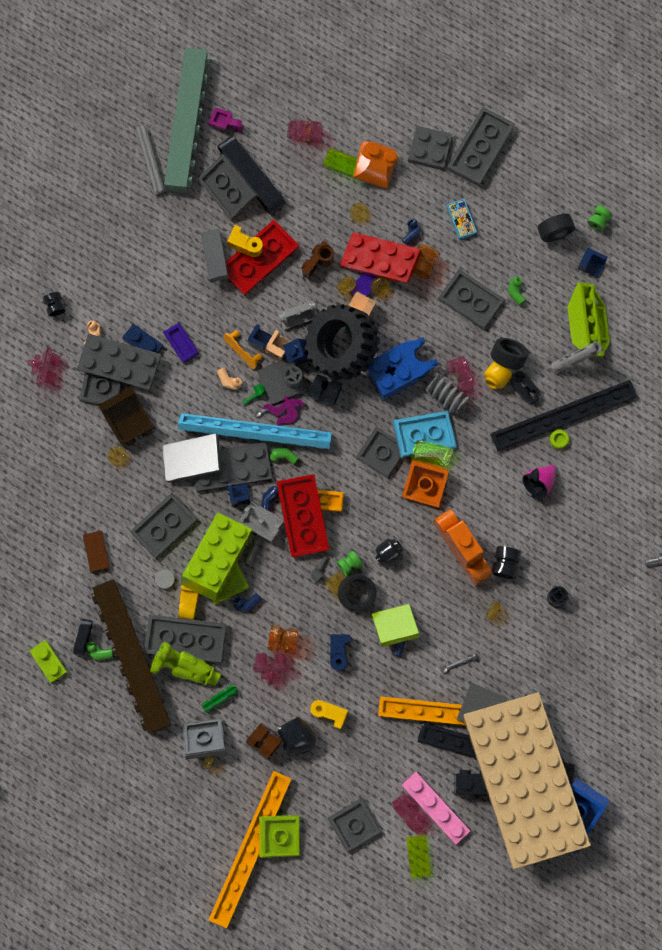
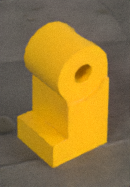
[227,225,263,257]
[178,585,199,620]
[310,700,348,730]

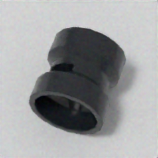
[43,292,66,317]
[547,586,568,608]

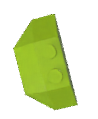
[567,282,610,357]

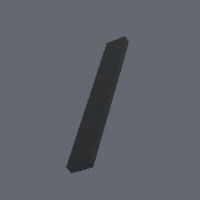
[490,380,638,452]
[417,722,575,784]

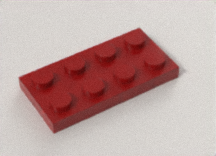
[226,220,299,296]
[339,232,422,285]
[276,474,329,557]

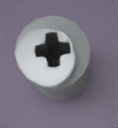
[426,374,469,414]

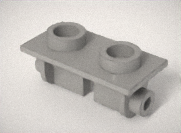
[277,300,318,330]

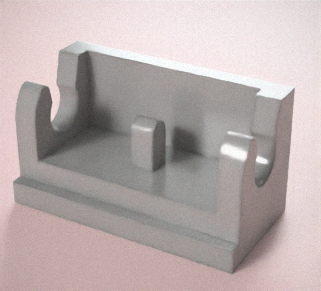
[238,502,284,542]

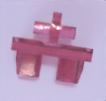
[28,348,61,385]
[253,653,288,685]

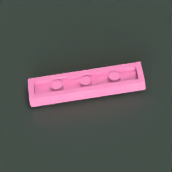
[401,772,470,845]

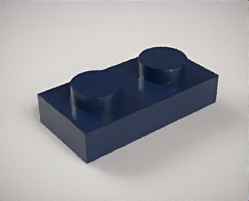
[122,323,164,353]

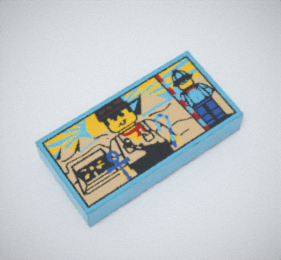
[446,199,477,240]

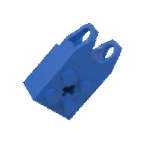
[366,337,438,401]

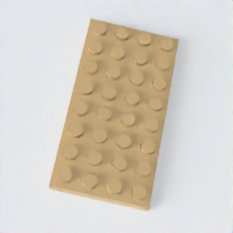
[463,692,591,870]

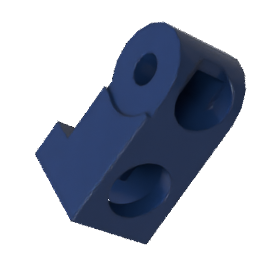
[330,634,350,672]

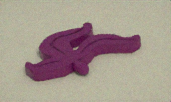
[263,396,304,426]

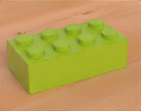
[181,512,252,602]

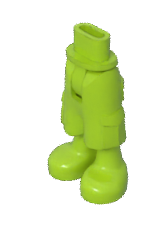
[150,642,221,686]

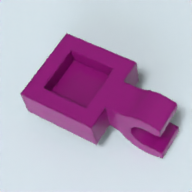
[209,107,243,132]

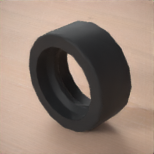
[537,213,575,242]
[490,338,529,370]
[338,574,377,611]

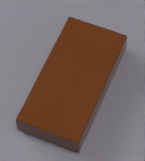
[83,530,110,573]

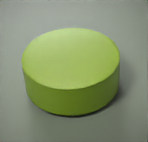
[550,430,569,449]

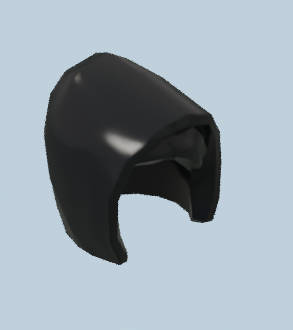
[277,717,316,757]

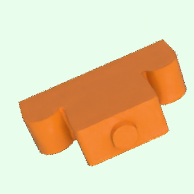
[433,509,492,586]

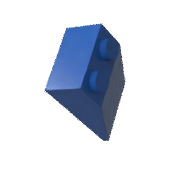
[571,778,610,854]

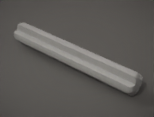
[137,126,165,195]

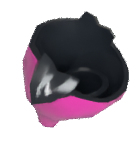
[522,465,556,502]

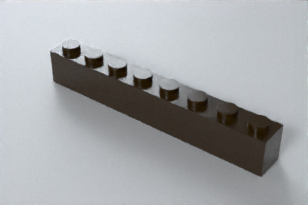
[91,579,172,734]

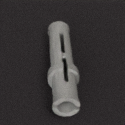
[552,341,602,373]

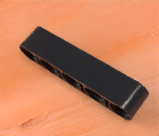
[217,135,286,215]

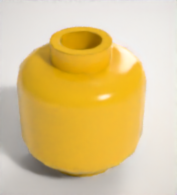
[484,361,512,389]

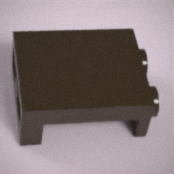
[98,386,155,447]

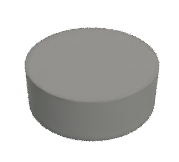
[155,569,175,590]

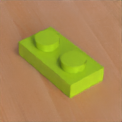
[29,640,68,684]

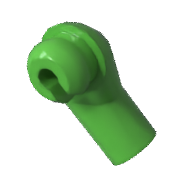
[508,277,526,306]
[270,448,299,465]
[86,641,114,661]

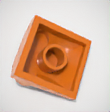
[353,141,398,189]
[402,459,449,508]

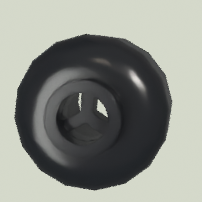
[375,538,404,567]

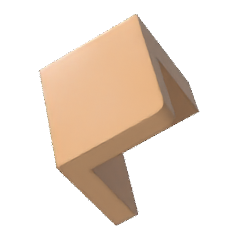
[349,292,376,316]
[265,330,291,361]

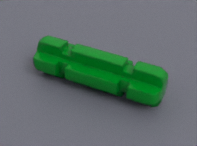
[202,684,238,713]

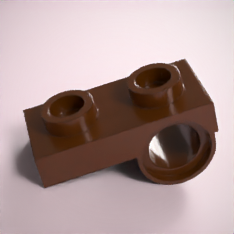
[301,241,334,280]

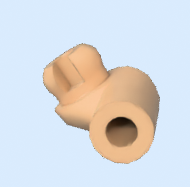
[83,320,102,345]
[217,368,242,390]

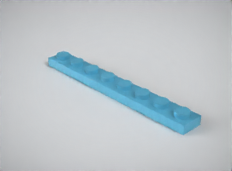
[178,413,332,449]

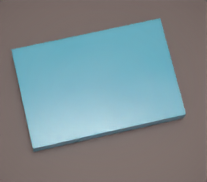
[392,411,457,458]

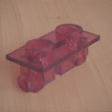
[392,793,429,834]

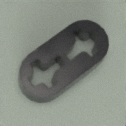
[510,371,540,404]
[73,618,93,656]

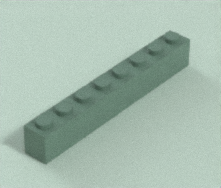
[164,47,211,193]

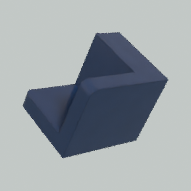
[578,248,608,278]
[248,324,272,354]
[227,483,250,507]

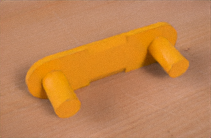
[223,330,262,369]

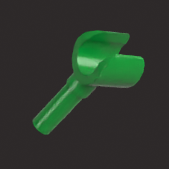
[242,384,266,406]

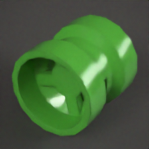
[587,206,613,232]
[337,551,363,577]

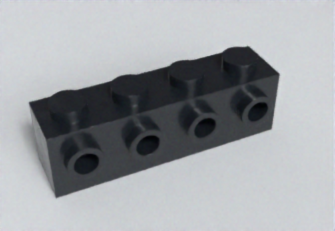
[454,770,489,796]

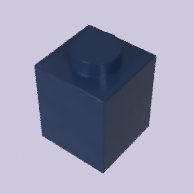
[283,338,309,365]

